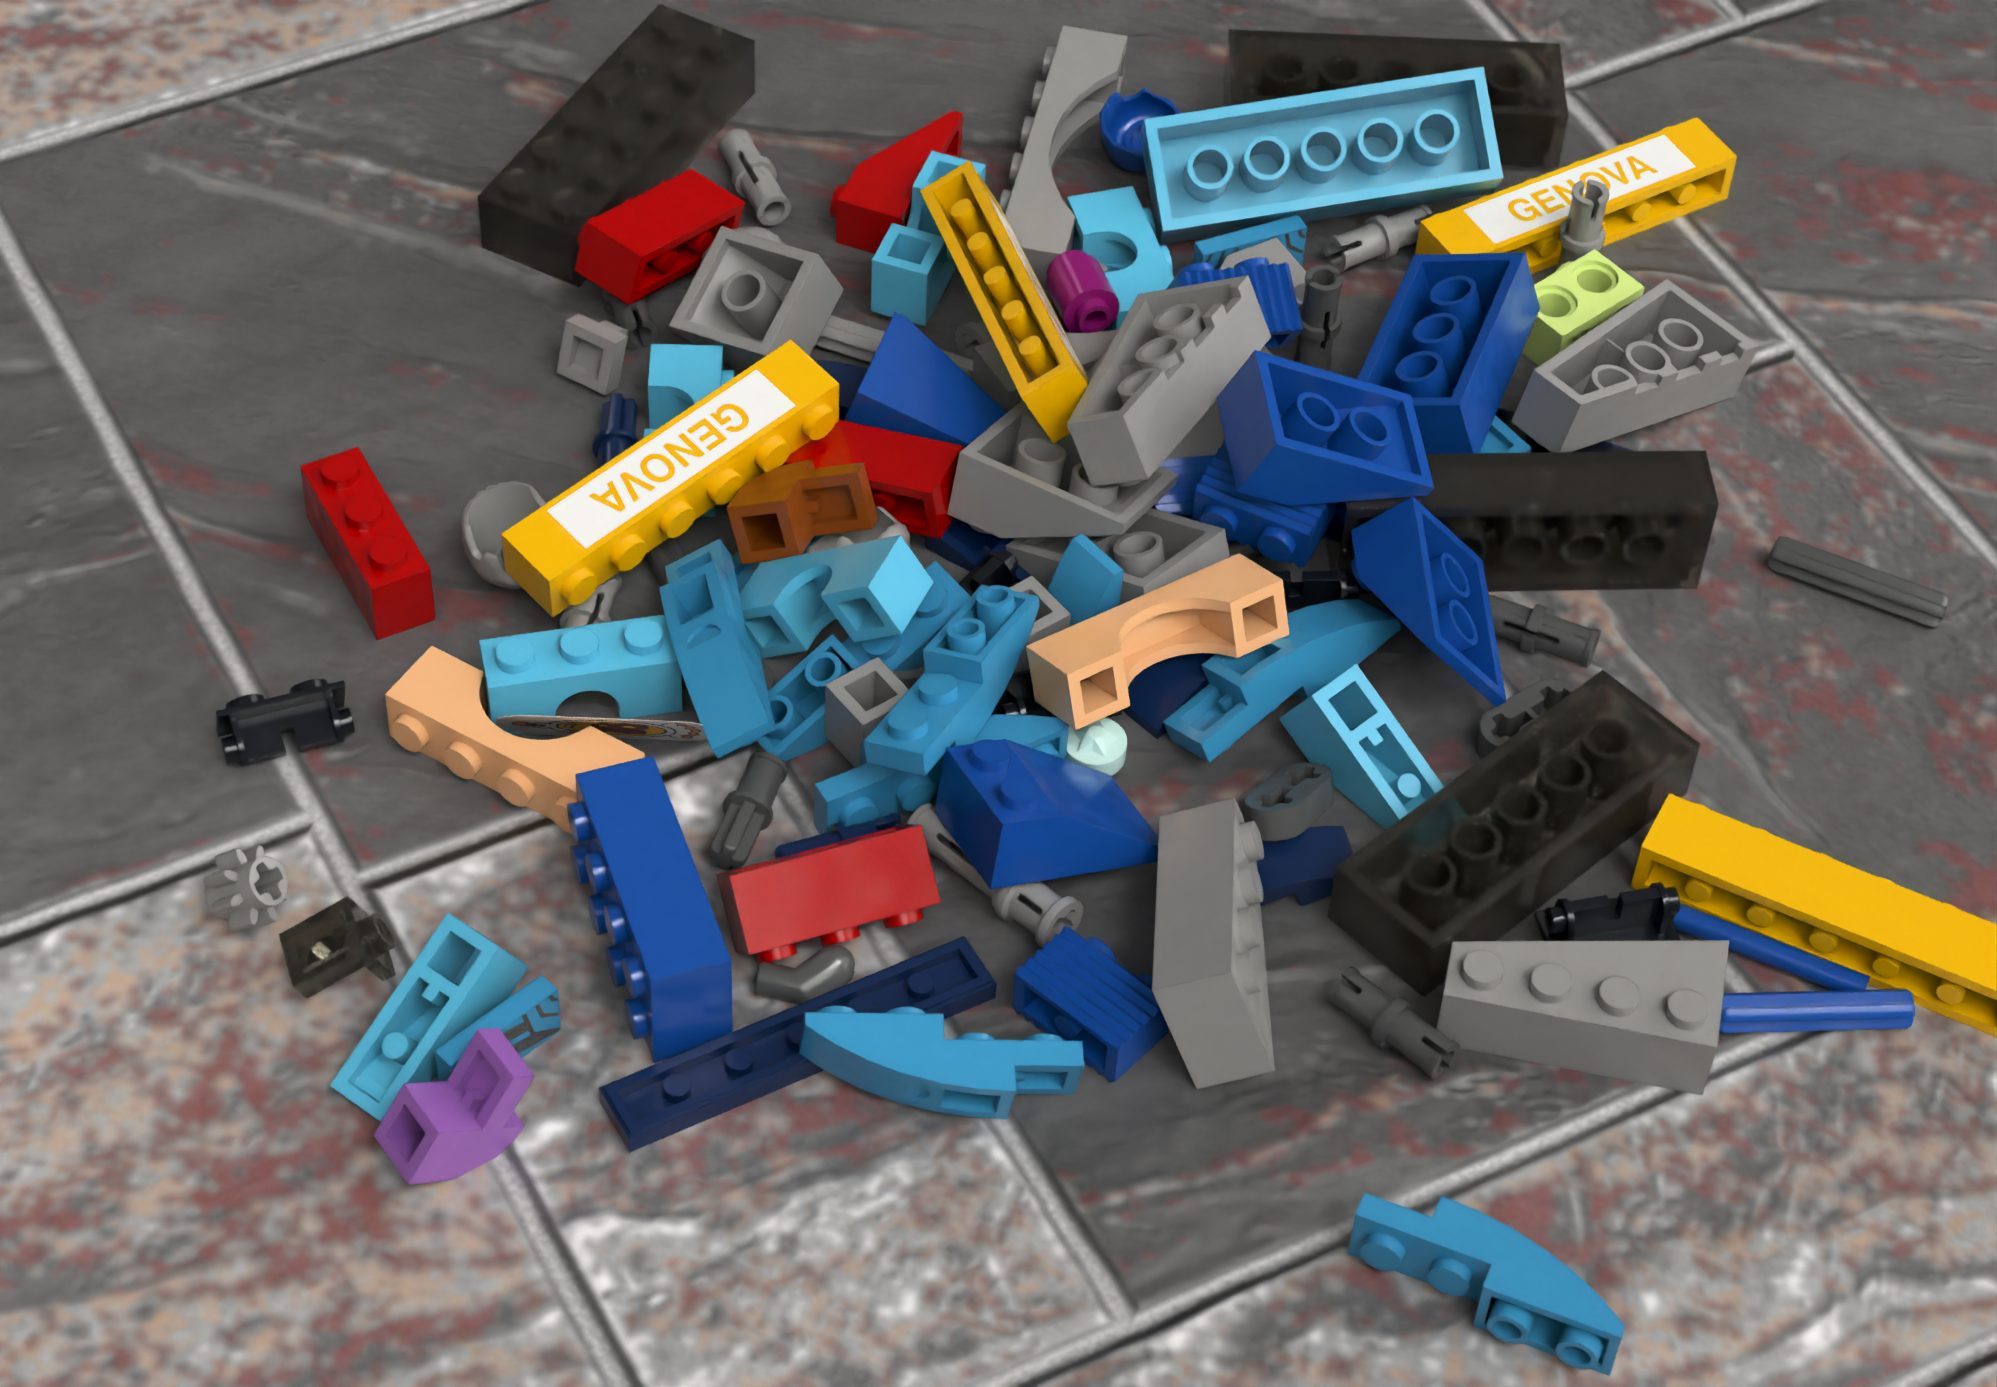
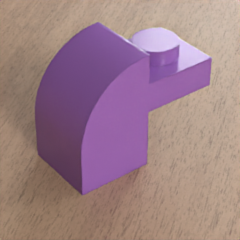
[374,1028,535,1185]

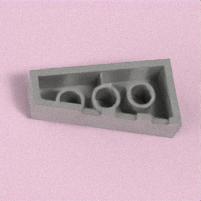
[1066,275,1271,487]
[1511,279,1759,457]
[1152,798,1275,1089]
[1436,940,1729,1095]

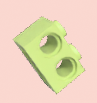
[1522,249,1644,366]

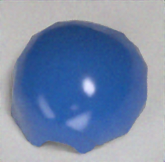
[1099,88,1181,173]

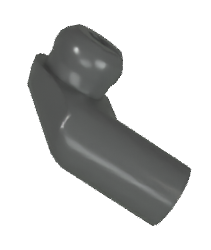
[755,945,855,1004]

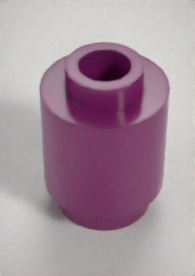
[1046,250,1120,333]

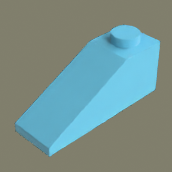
[1279,664,1469,859]
[330,913,530,1122]

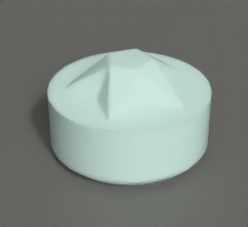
[1066,717,1127,776]

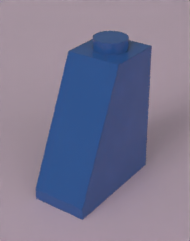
[844,312,1007,448]

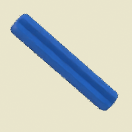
[1719,989,1915,1033]

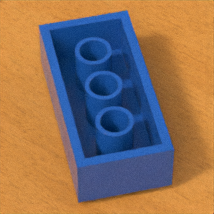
[1357,252,1540,463]
[567,756,733,1063]

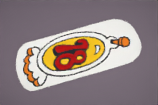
[495,715,707,741]

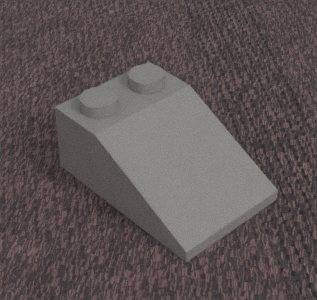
[947,404,1178,538]
[1005,508,1230,605]

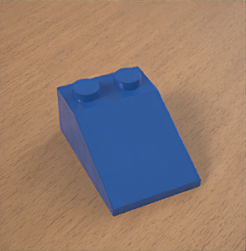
[1216,350,1434,506]
[1351,497,1507,707]
[934,739,1159,889]

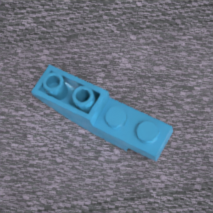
[659,538,775,758]
[757,561,971,762]
[864,584,1040,776]
[1163,598,1402,763]
[814,714,1069,834]
[799,1006,1084,1119]
[1348,1193,1625,1376]

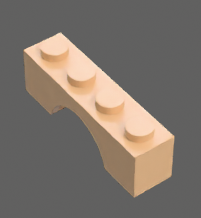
[1026,553,1290,730]
[385,646,645,834]

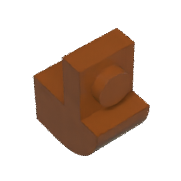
[726,460,879,564]

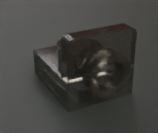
[279,896,396,998]

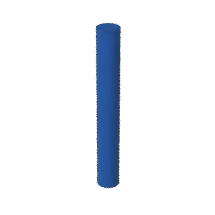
[1673,904,1870,991]

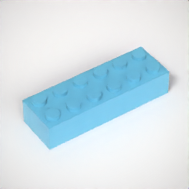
[1140,66,1503,245]

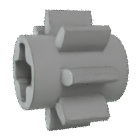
[203,845,289,932]

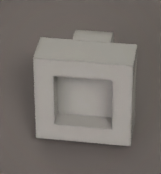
[556,314,628,395]

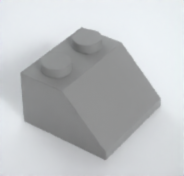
[669,226,844,373]

